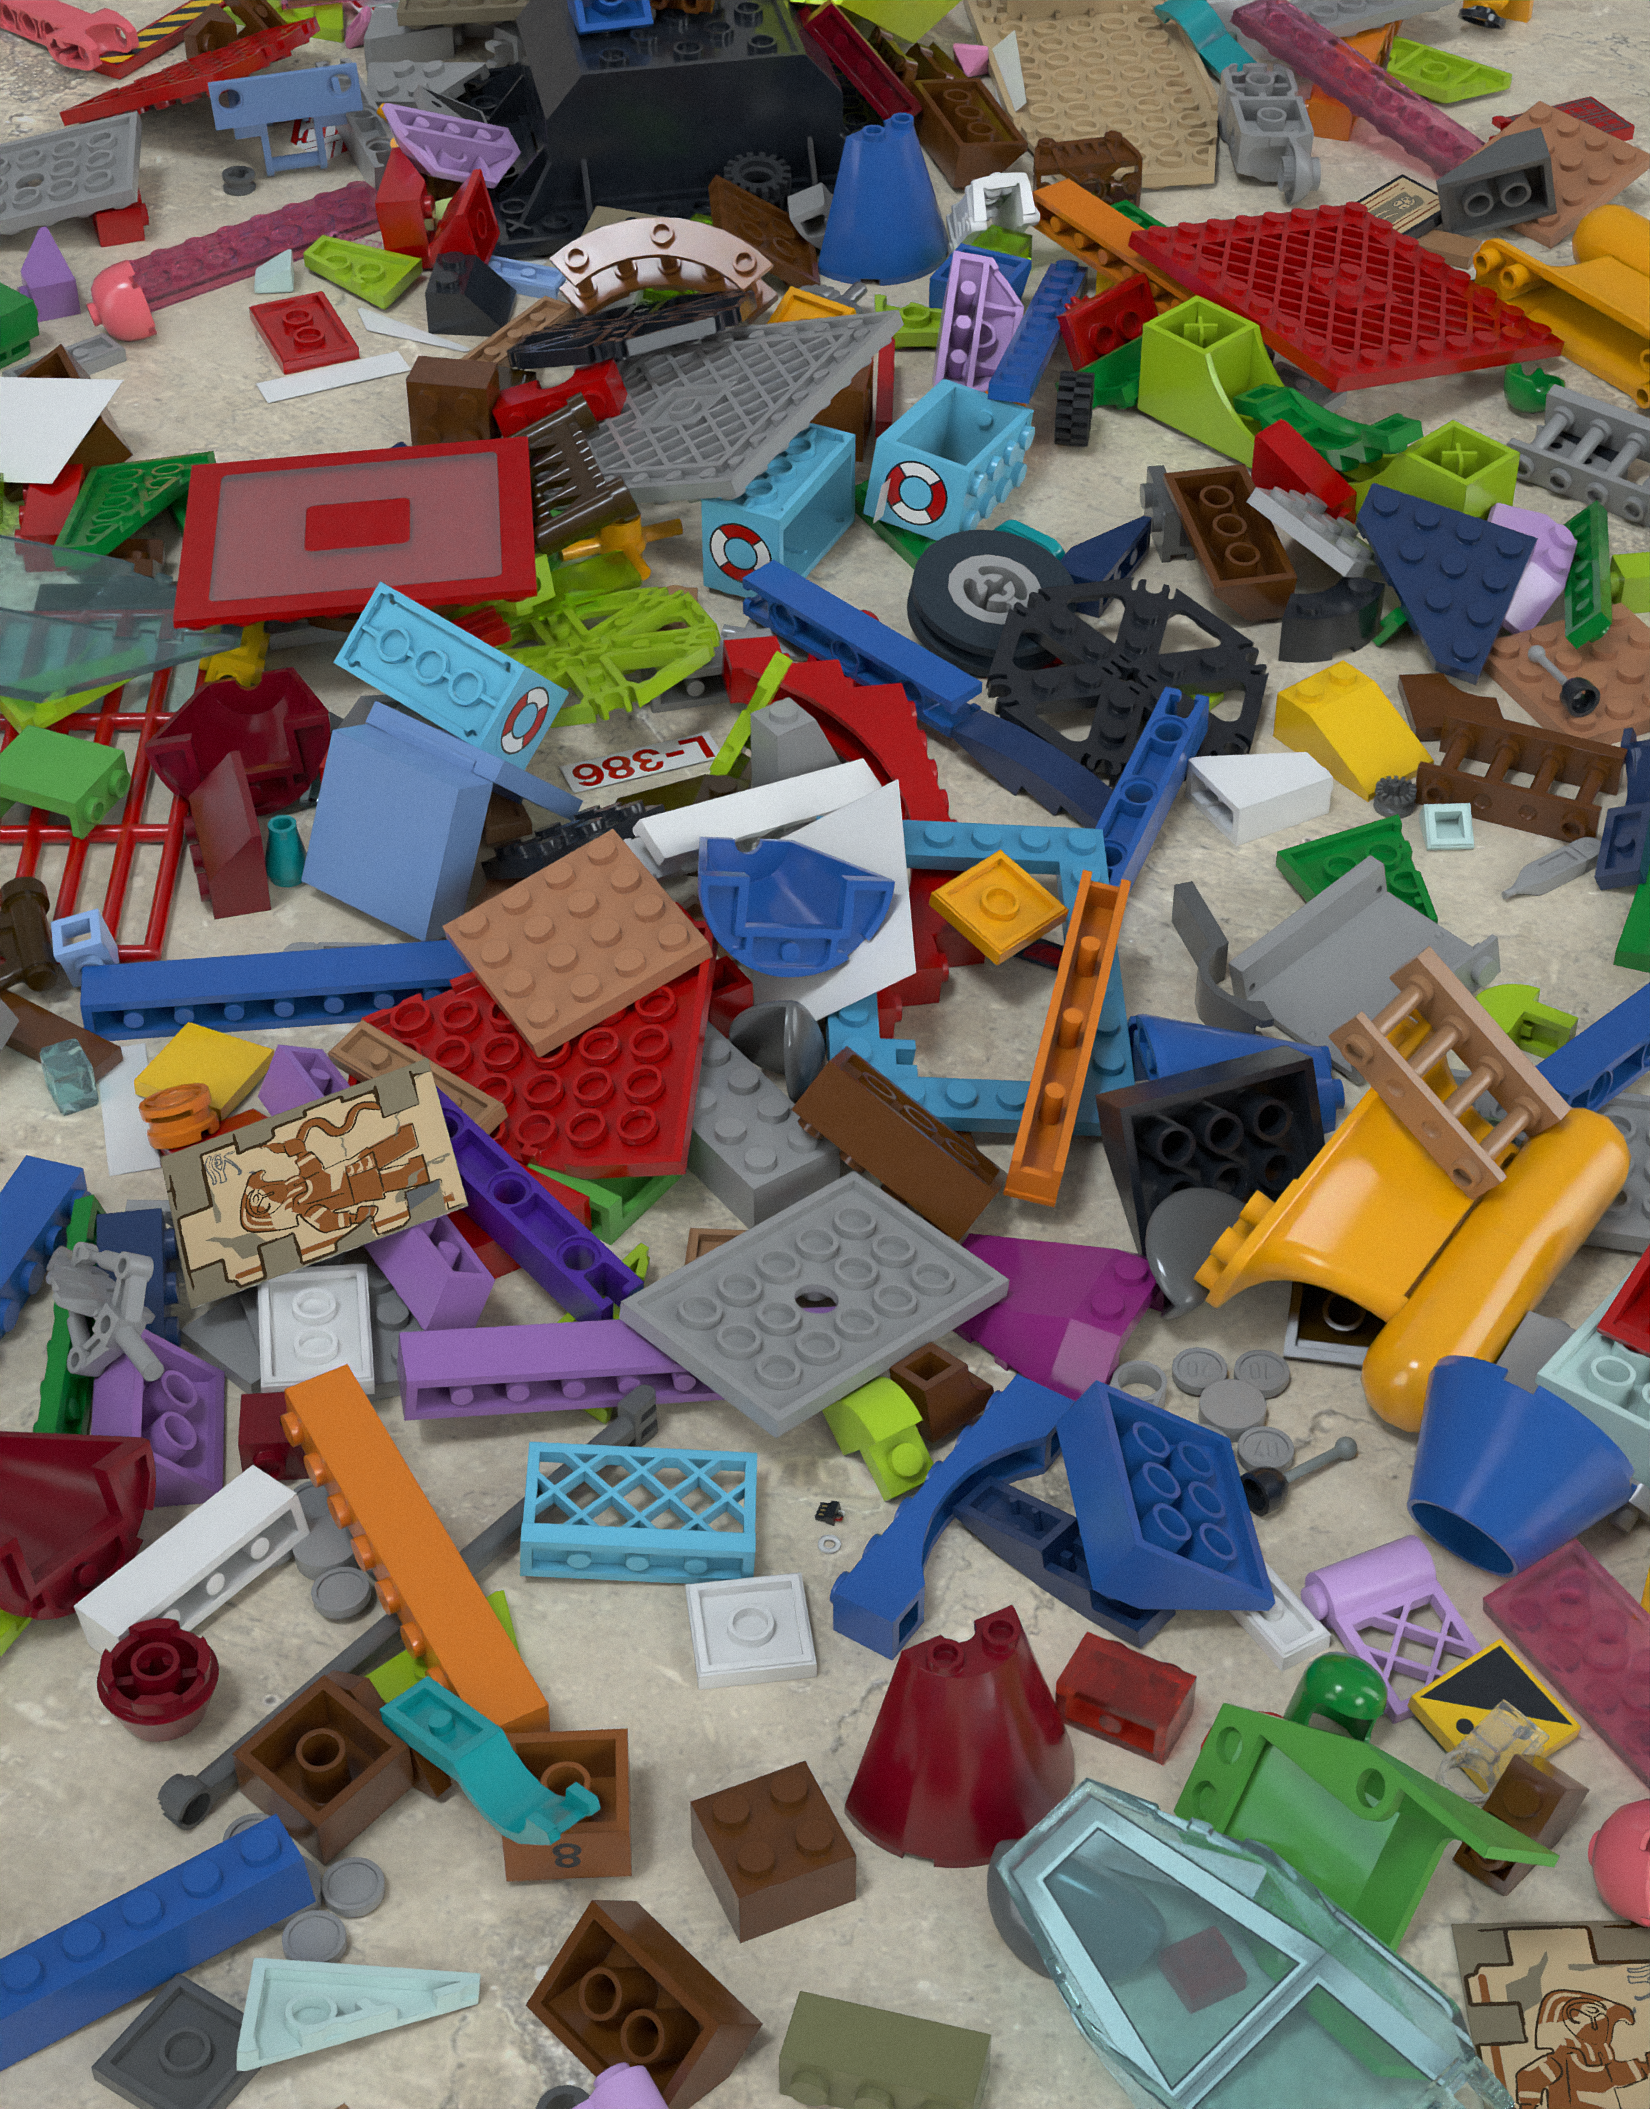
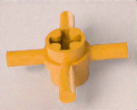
[558,514,683,581]

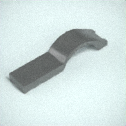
[1171,881,1274,1036]

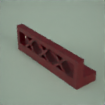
[798,0,923,120]

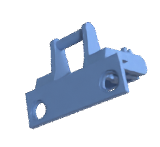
[208,62,363,177]

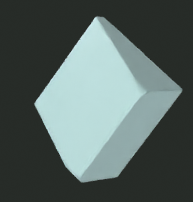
[254,249,294,294]
[1419,803,1474,851]

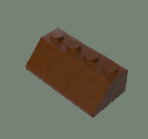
[911,78,1028,190]
[1163,464,1298,621]
[791,1046,1008,1243]

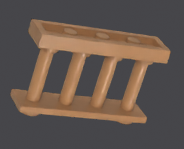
[1328,946,1572,1200]

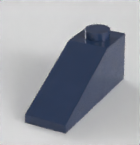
[1060,515,1152,618]

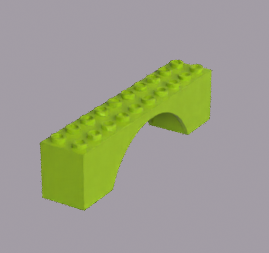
[1138,295,1520,521]

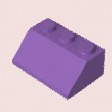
[91,1329,225,1507]

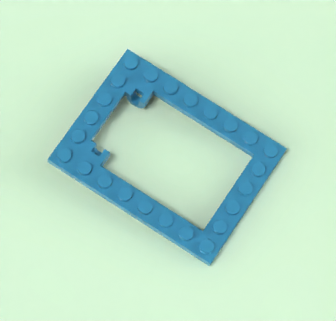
[816,816,1135,1136]

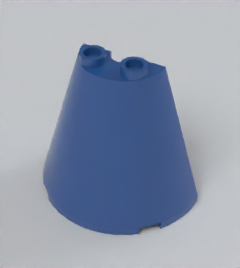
[818,112,949,286]
[698,837,895,978]
[1127,1014,1345,1134]

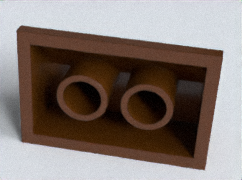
[526,1900,763,2109]

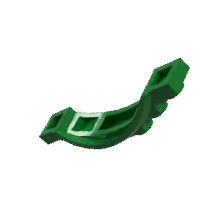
[1233,383,1424,472]

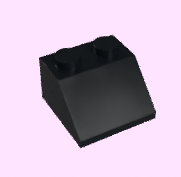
[425,251,517,337]

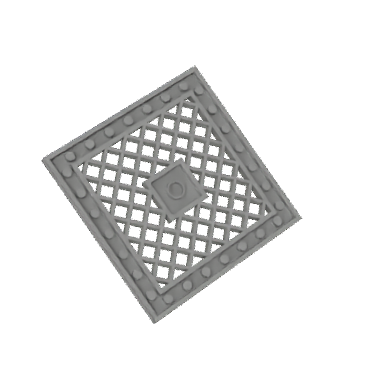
[530,310,904,511]

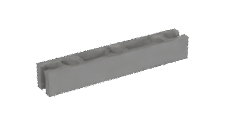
[315,58,393,200]

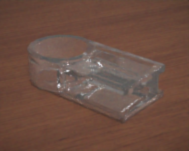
[1435,1699,1550,1809]

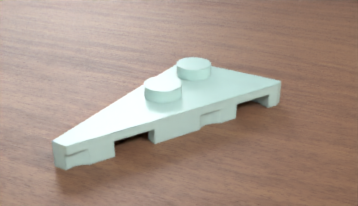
[237,1957,481,2071]

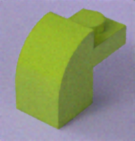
[1475,984,1579,1059]
[822,1377,934,1501]

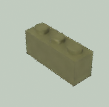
[779,1991,992,2109]

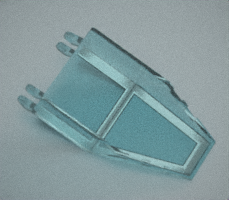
[995,1777,1515,2109]

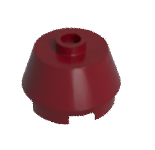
[97,1618,219,1742]

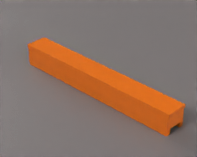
[1003,870,1131,1207]

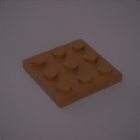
[708,175,820,289]

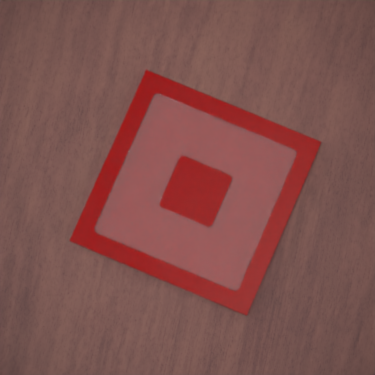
[173,436,538,631]

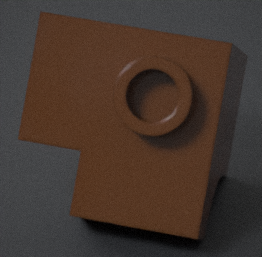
[889,1342,994,1443]

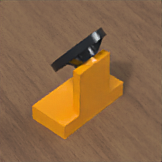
[1458,0,1534,29]

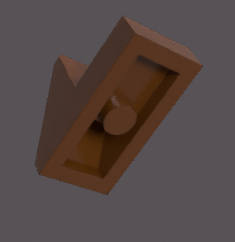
[223,0,288,40]
[183,3,238,59]

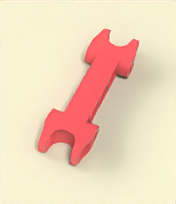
[0,0,140,71]

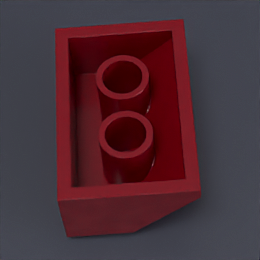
[183,750,271,920]

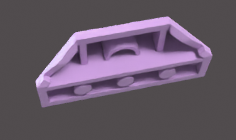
[382,103,521,188]
[932,251,1024,393]
[1487,503,1578,635]

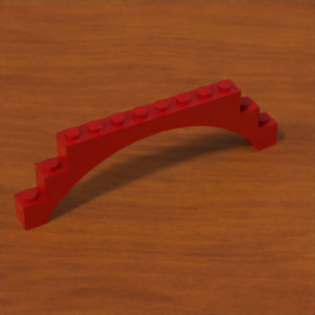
[722,636,986,1039]

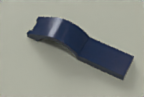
[1594,727,1650,890]

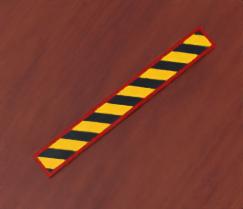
[93,0,228,80]

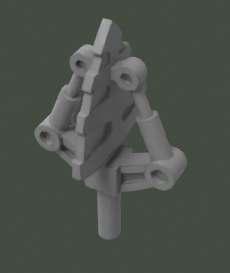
[46,1242,164,1381]

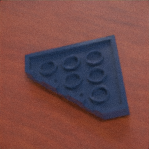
[1356,483,1538,685]

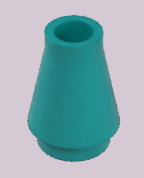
[265,815,307,887]

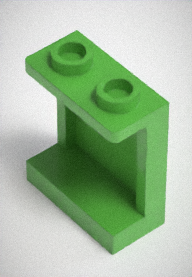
[0,725,131,839]
[527,1164,683,1245]

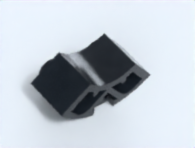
[1278,576,1386,663]

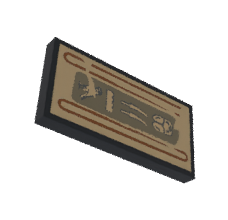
[1356,174,1442,239]

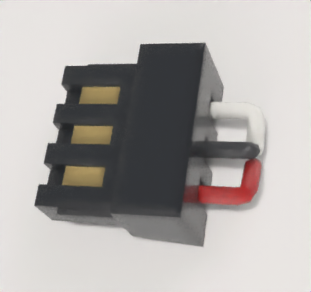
[814,1501,845,1526]

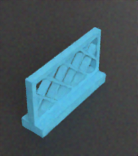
[520,1442,757,1584]

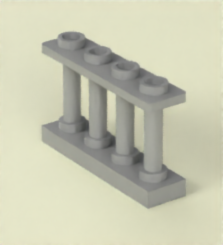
[1506,384,1650,527]

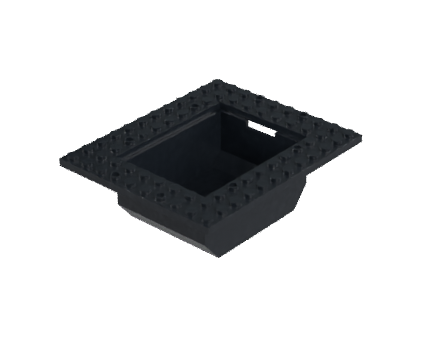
[454,0,884,259]

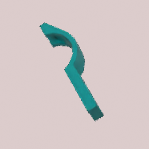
[1153,0,1257,81]
[379,1676,601,1845]

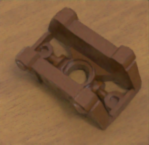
[867,26,957,92]
[1033,130,1143,208]

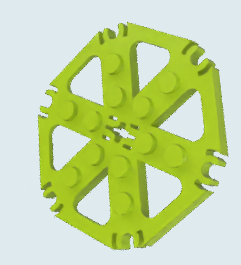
[494,586,721,728]

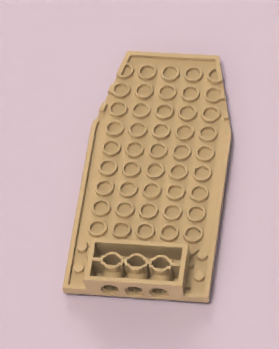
[962,0,1219,190]

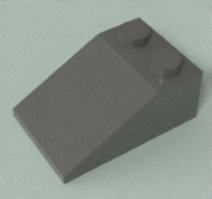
[1436,127,1557,237]

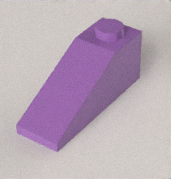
[17,226,81,323]

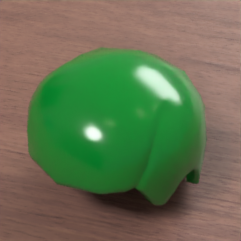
[1504,363,1566,414]

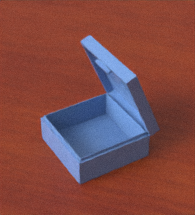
[301,700,583,942]

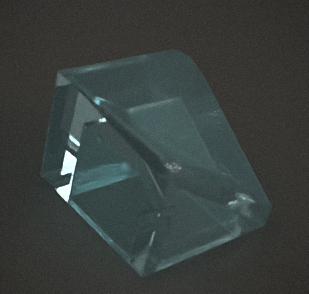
[39,1038,99,1116]

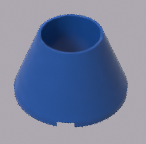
[1407,1355,1637,1578]

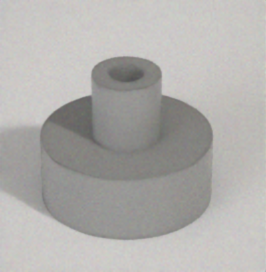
[1608,1477,1650,1533]

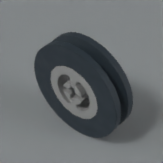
[907,530,1077,677]

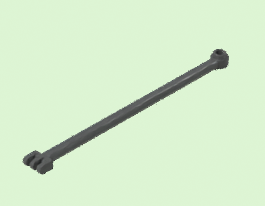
[157,1384,658,1830]

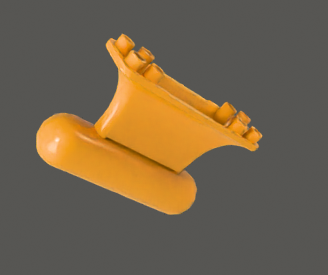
[1473,204,1650,409]
[1193,1008,1631,1432]

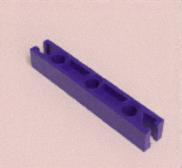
[436,1086,644,1322]

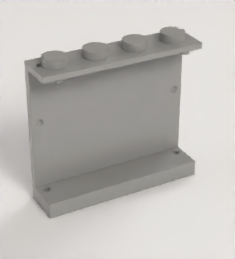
[1229,855,1501,1084]

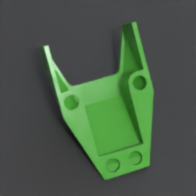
[1173,1703,1560,2083]

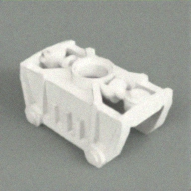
[946,172,1040,255]

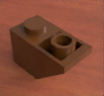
[1452,1754,1590,1896]

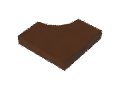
[1398,673,1504,741]

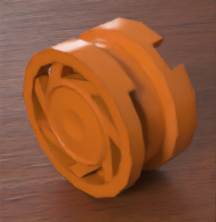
[138,1083,220,1149]

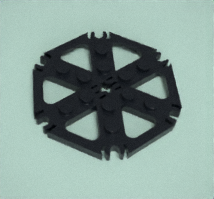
[507,289,757,370]
[986,577,1269,788]

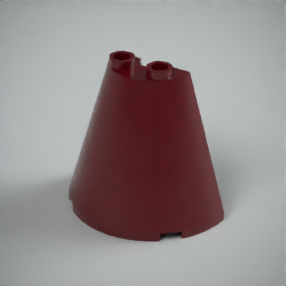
[144,667,331,817]
[0,1431,156,1620]
[844,1605,1074,1868]

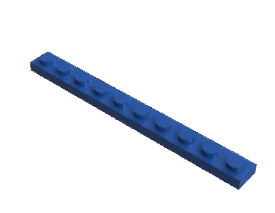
[988,260,1088,404]

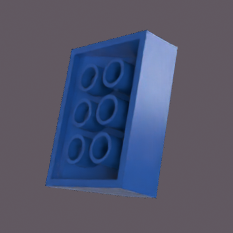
[1056,1380,1276,1611]

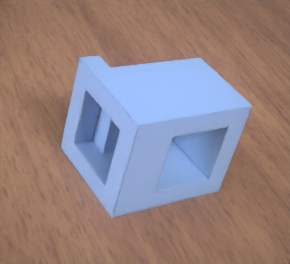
[51,908,119,988]

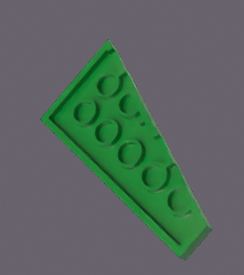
[52,451,216,569]
[1276,814,1438,924]

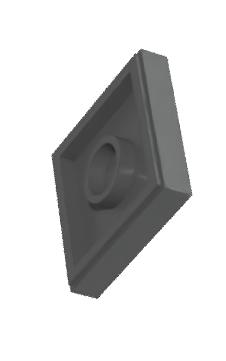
[91,1973,263,2109]

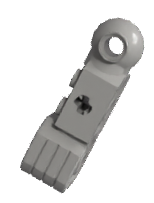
[1217,63,1321,205]

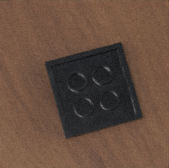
[481,800,665,880]

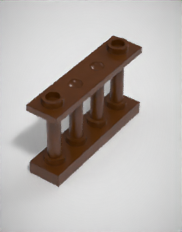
[1414,705,1628,843]

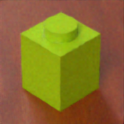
[1610,552,1650,614]

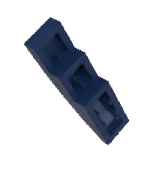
[949,709,1113,829]
[952,1475,1176,1649]

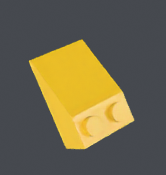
[1273,660,1434,802]

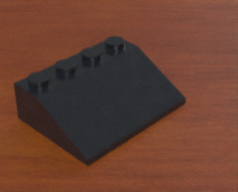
[1095,1045,1325,1257]

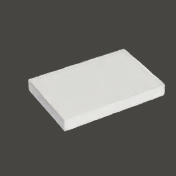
[258,1264,375,1394]

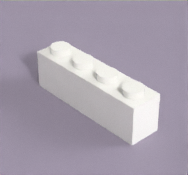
[74,1465,310,1655]

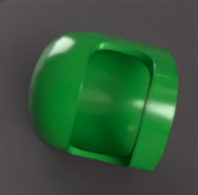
[1283,1652,1388,1743]

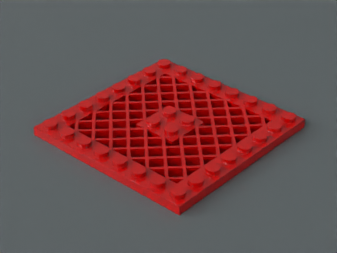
[1128,201,1565,393]

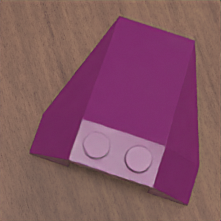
[952,1233,1169,1402]

